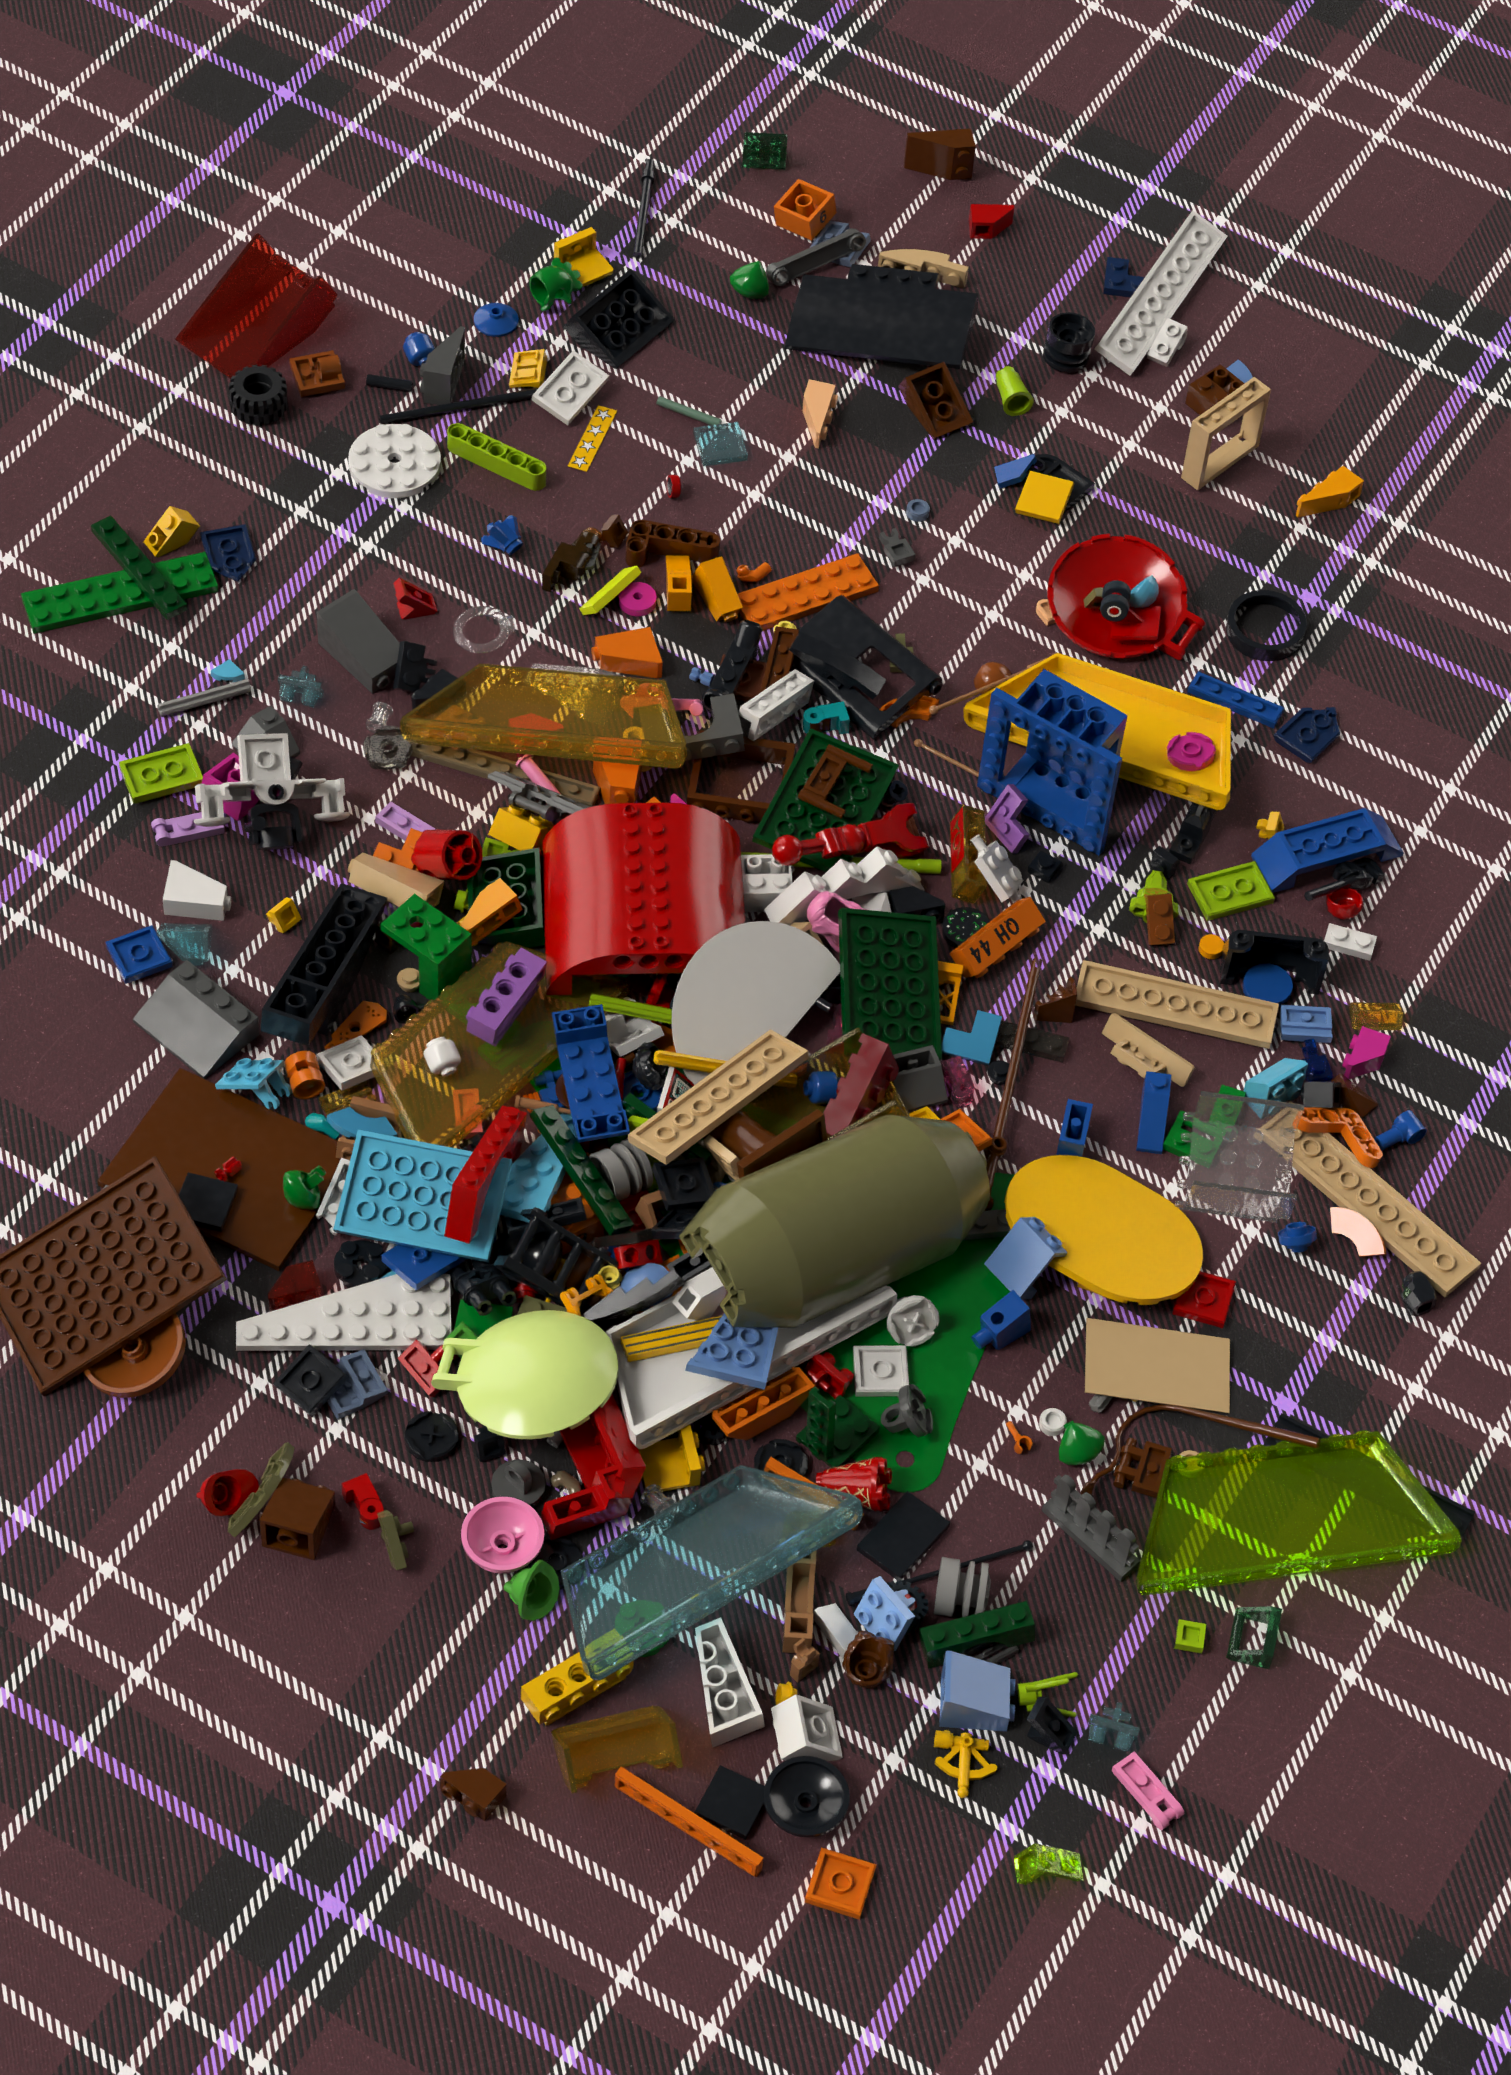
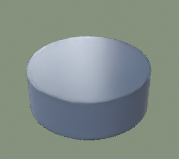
[906,499,930,522]

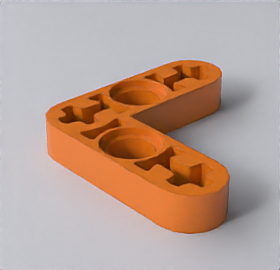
[1293,1107,1383,1168]

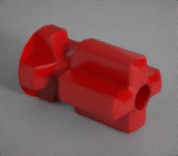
[214,1157,242,1181]

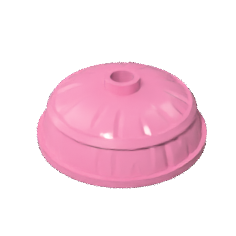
[461,1497,544,1574]

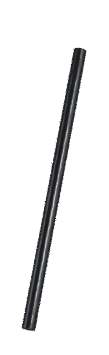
[379,388,538,425]

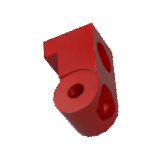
[613,1239,663,1269]
[342,1473,384,1530]

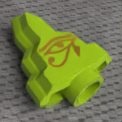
[1129,870,1178,923]

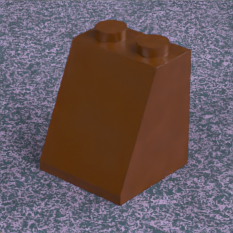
[260,1478,335,1561]

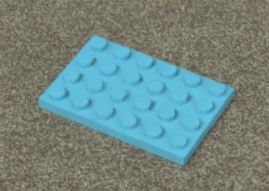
[333,1130,512,1262]

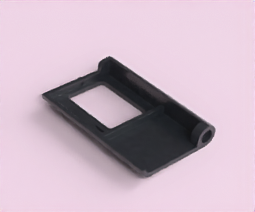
[791,595,942,740]

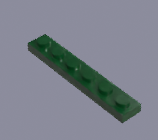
[91,515,187,620]
[529,1105,634,1236]

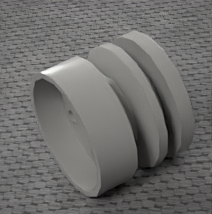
[589,1138,653,1202]
[934,1557,991,1617]

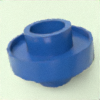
[1278,1222,1317,1252]

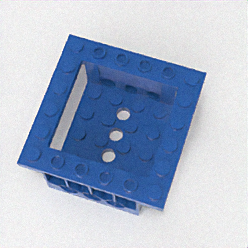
[977,669,1127,856]

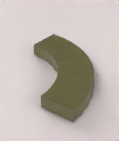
[228,1442,295,1537]

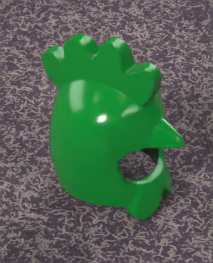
[529,257,583,312]

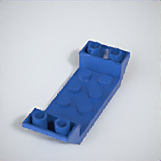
[1251,808,1404,893]
[552,1004,630,1143]

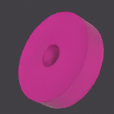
[619,582,657,617]

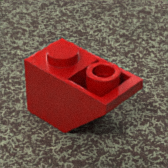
[969,204,1014,239]

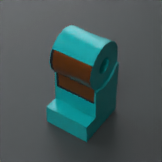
[803,701,850,734]

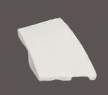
[604,997,664,1057]

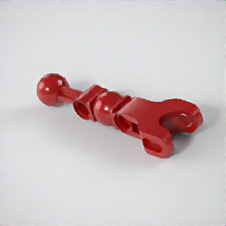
[772,803,929,866]

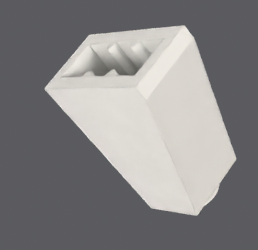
[163,860,231,921]

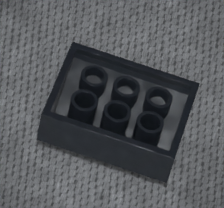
[563,269,675,369]

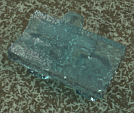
[278,665,324,707]
[1088,1702,1140,1752]

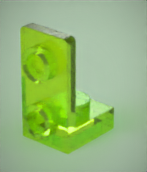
[1014,1843,1083,1885]

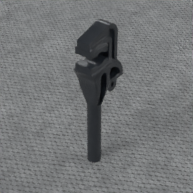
[1304,858,1385,901]

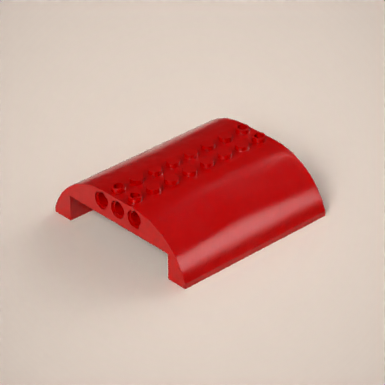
[542,803,746,995]

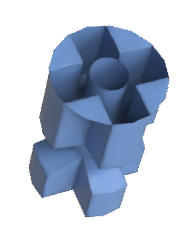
[689,667,715,687]

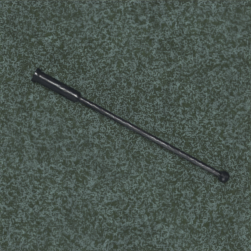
[846,1540,1033,1606]

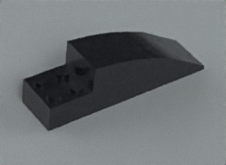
[261,883,387,1046]

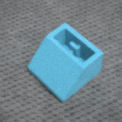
[1243,1058,1308,1116]

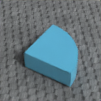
[211,659,245,682]

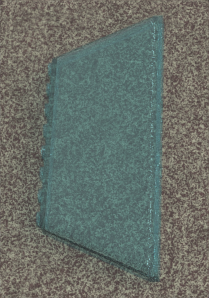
[561,1465,863,1680]

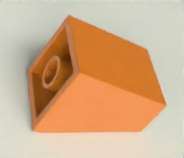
[593,737,643,804]

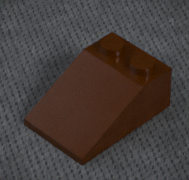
[904,128,976,180]
[898,362,973,440]

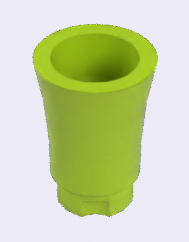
[995,366,1034,416]

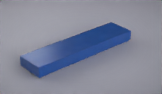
[1188,671,1284,729]

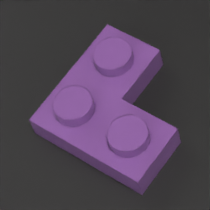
[983,784,1030,853]

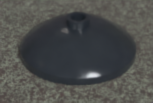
[764,1756,850,1837]

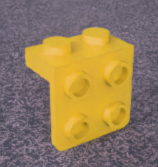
[554,227,613,287]
[638,1424,705,1493]

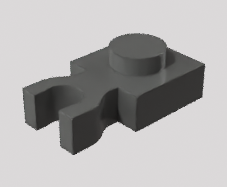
[879,528,916,567]

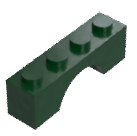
[920,1601,1035,1669]

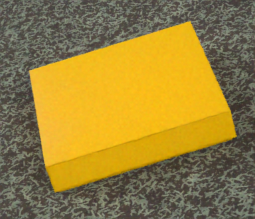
[1015,471,1074,524]

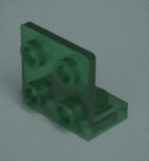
[742,132,788,170]

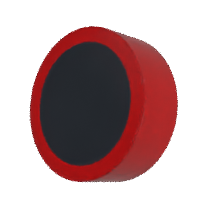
[667,475,681,498]

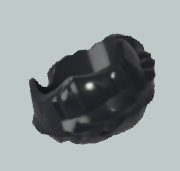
[632,1042,668,1091]

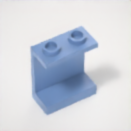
[984,1217,1068,1300]

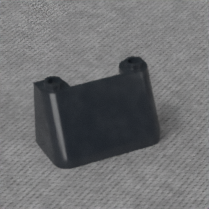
[1220,930,1329,995]

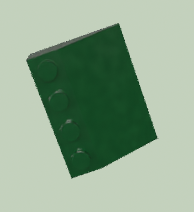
[467,848,545,948]

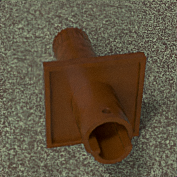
[703,1109,827,1178]

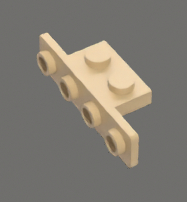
[1102,1013,1195,1087]

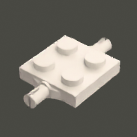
[970,834,1024,903]

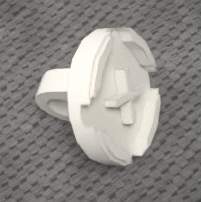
[887,1295,940,1347]

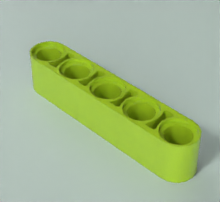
[447,423,546,491]

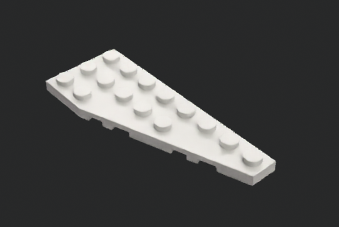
[236,1274,451,1351]

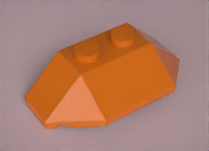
[712,1367,815,1440]

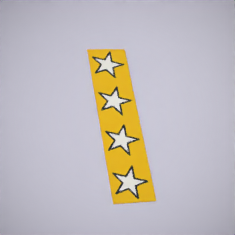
[568,405,617,472]

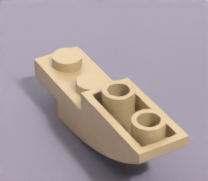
[878,249,968,288]

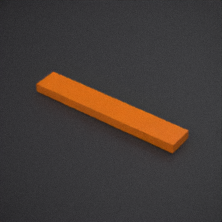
[615,1767,764,1877]

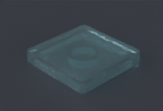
[693,422,748,466]

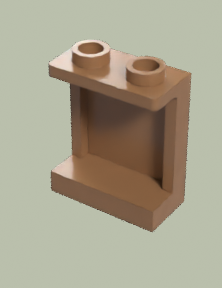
[336,1096,403,1161]

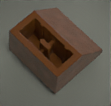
[1185,364,1245,415]

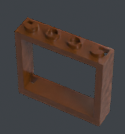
[687,730,795,823]

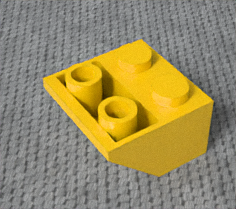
[488,805,554,851]

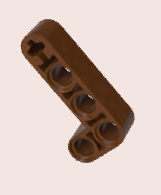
[625,520,720,568]

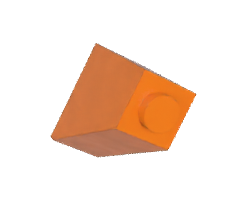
[591,627,663,678]

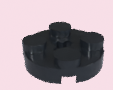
[334,1240,387,1288]

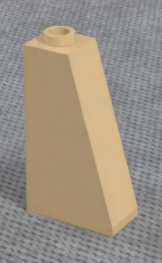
[348,852,444,907]

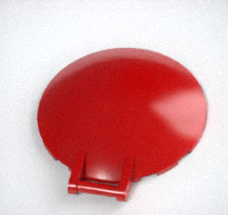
[1047,534,1205,660]

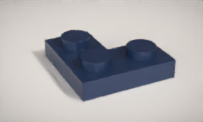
[1103,257,1145,298]

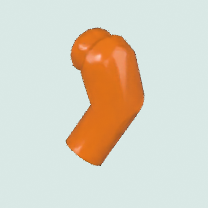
[736,562,772,582]

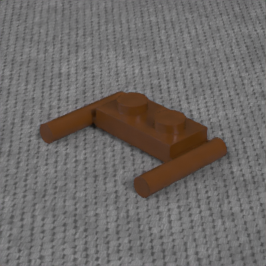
[798,744,873,819]

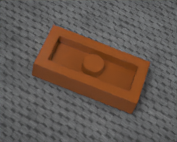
[1145,893,1175,945]

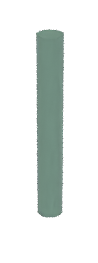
[656,396,722,428]

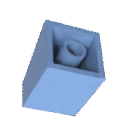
[939,1651,1015,1732]

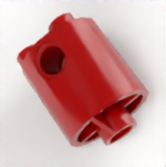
[411,829,483,880]

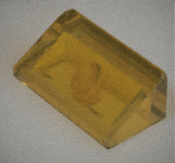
[1349,1002,1403,1030]

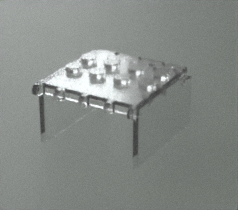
[1175,1091,1304,1223]

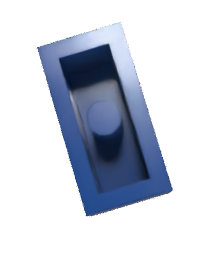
[1056,1099,1093,1157]

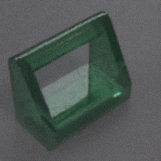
[1226,1606,1282,1670]

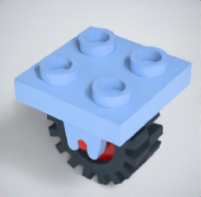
[854,1576,929,1651]

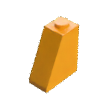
[691,556,743,622]

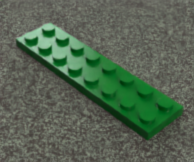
[21,552,218,634]

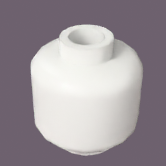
[423,1036,461,1077]

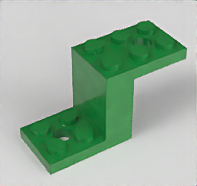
[381,893,492,1027]

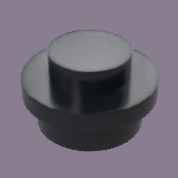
[987,1060,1009,1085]

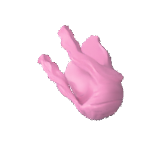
[807,891,867,954]

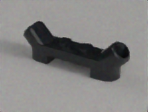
[701,620,763,714]

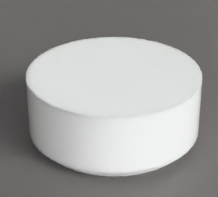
[1039,1408,1067,1436]

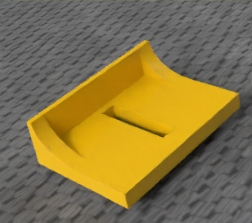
[509,349,548,388]

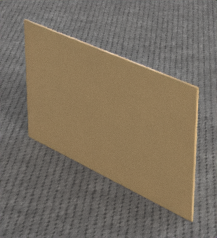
[1085,1318,1230,1413]

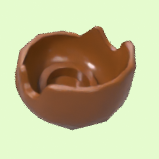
[974,662,1012,694]

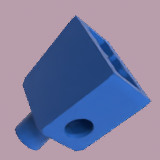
[971,1290,1031,1350]

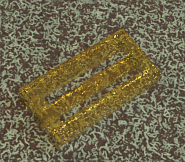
[319,1081,377,1116]

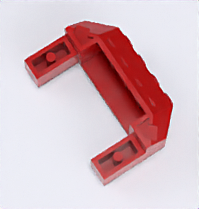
[541,1394,646,1540]

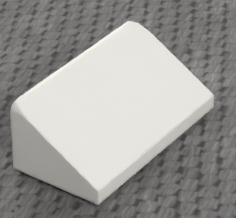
[813,1603,858,1660]

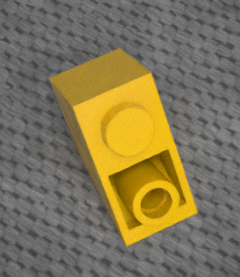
[143,506,200,557]

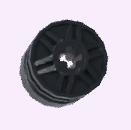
[1043,312,1095,373]

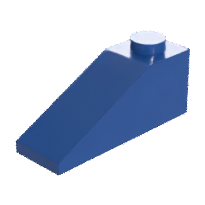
[1136,1071,1172,1154]

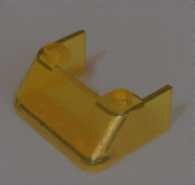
[551,1706,683,1793]

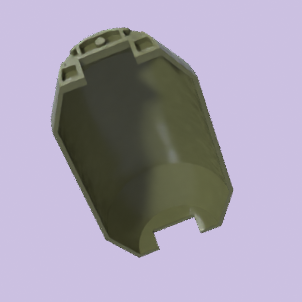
[679,1115,990,1328]

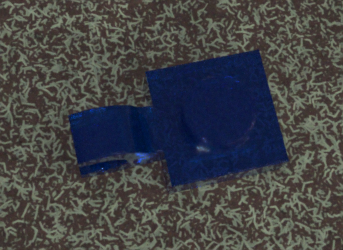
[1302,1039,1333,1082]

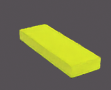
[579,566,641,616]

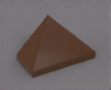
[1330,1073,1378,1119]

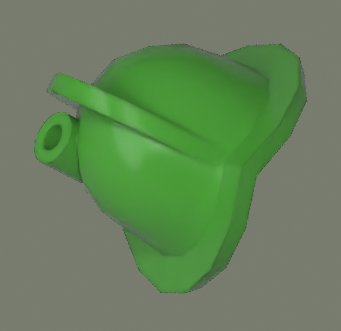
[504,1560,560,1621]

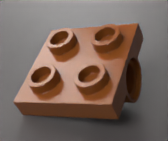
[289,350,345,397]

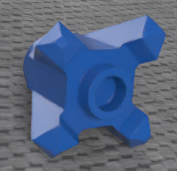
[481,515,523,555]

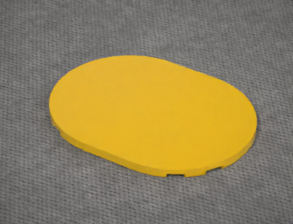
[1004,1155,1203,1305]

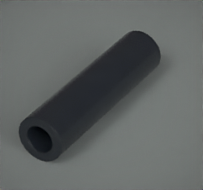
[366,374,413,392]

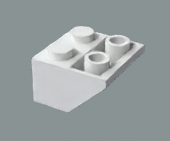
[741,854,793,912]

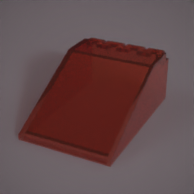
[175,233,338,379]

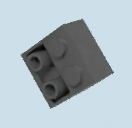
[888,1045,948,1115]

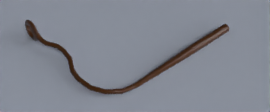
[1080,1404,1321,1496]

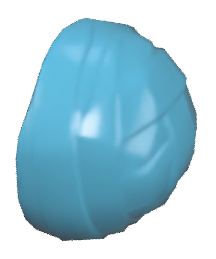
[1129,575,1159,608]

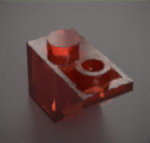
[268,1260,321,1312]

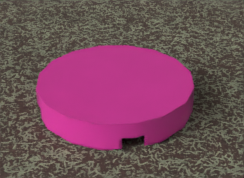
[1167,732,1216,771]

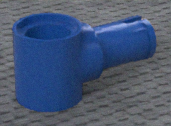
[1374,1110,1427,1151]

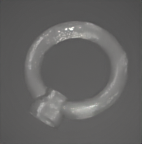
[453,606,516,653]

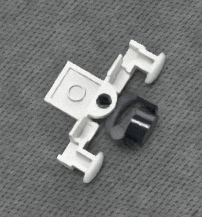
[193,733,350,850]

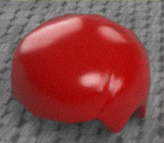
[1326,888,1364,920]

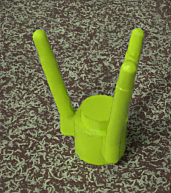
[1017,1672,1078,1717]

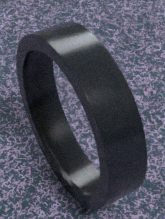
[1226,590,1307,661]

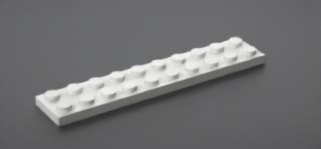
[1094,210,1227,376]

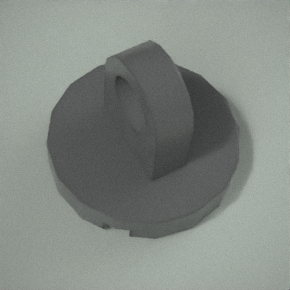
[881,1384,933,1437]
[491,1459,546,1508]

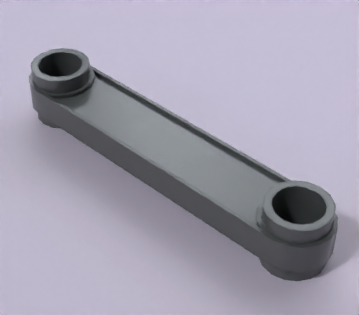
[766,228,866,286]

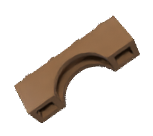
[782,1538,817,1653]

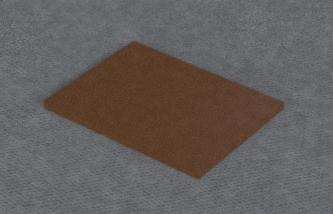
[97,1068,341,1271]
[0,1156,227,1396]

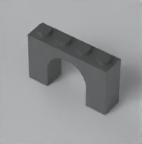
[639,694,745,767]

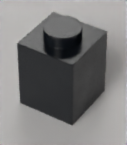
[1300,1082,1341,1108]

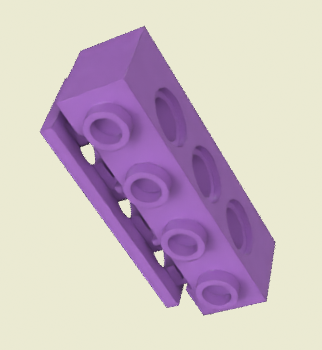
[466,948,547,1047]

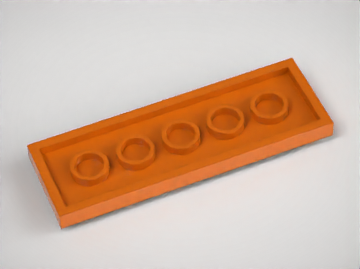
[738,553,879,631]

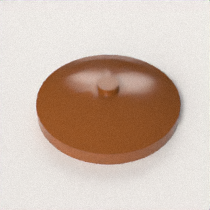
[83,1313,186,1398]

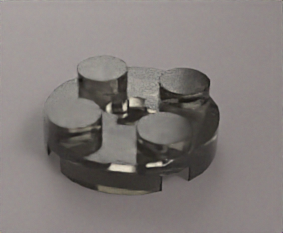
[363,726,413,770]

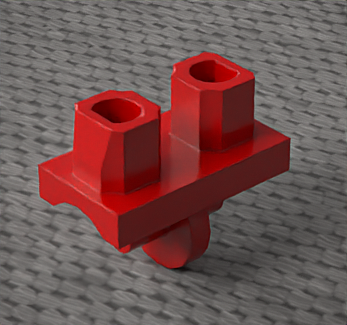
[803,1352,854,1399]

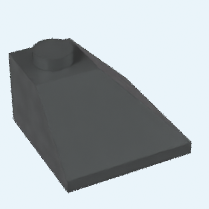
[232,706,300,758]

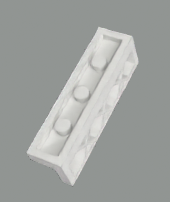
[738,669,814,741]

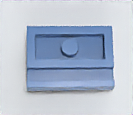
[1280,1005,1333,1043]

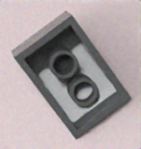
[420,326,465,405]

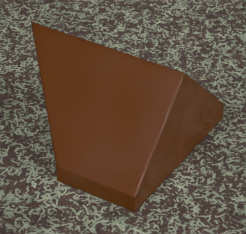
[1033,977,1077,1023]

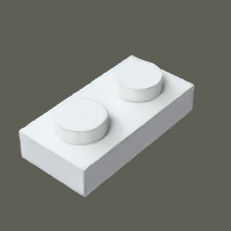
[1324,923,1377,961]

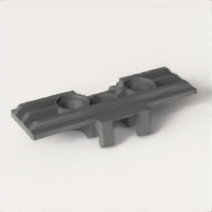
[487,771,590,822]

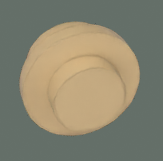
[397,968,419,992]

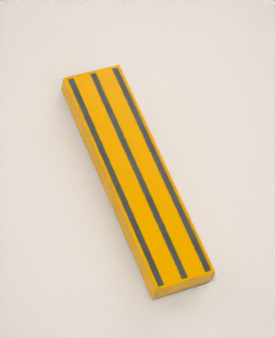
[621,1316,722,1362]

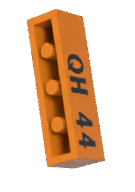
[949,897,1046,978]

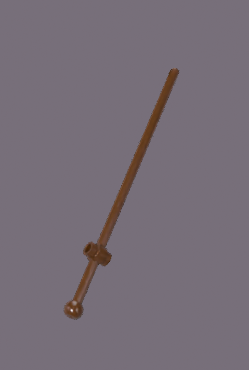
[984,957,1042,1211]

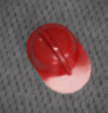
[196,1469,259,1516]

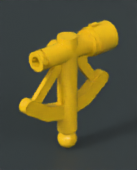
[934,1730,997,1798]

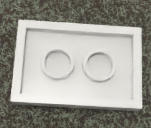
[532,350,609,425]

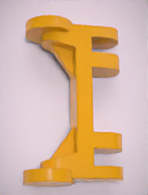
[560,1274,613,1316]

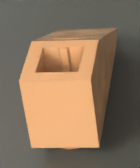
[802,379,838,449]

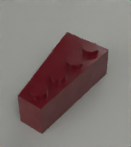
[823,1033,899,1140]

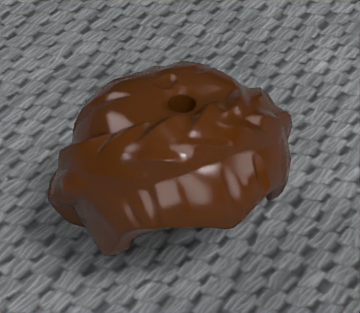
[842,1630,894,1689]

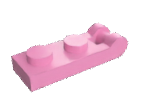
[1112,1751,1184,1830]

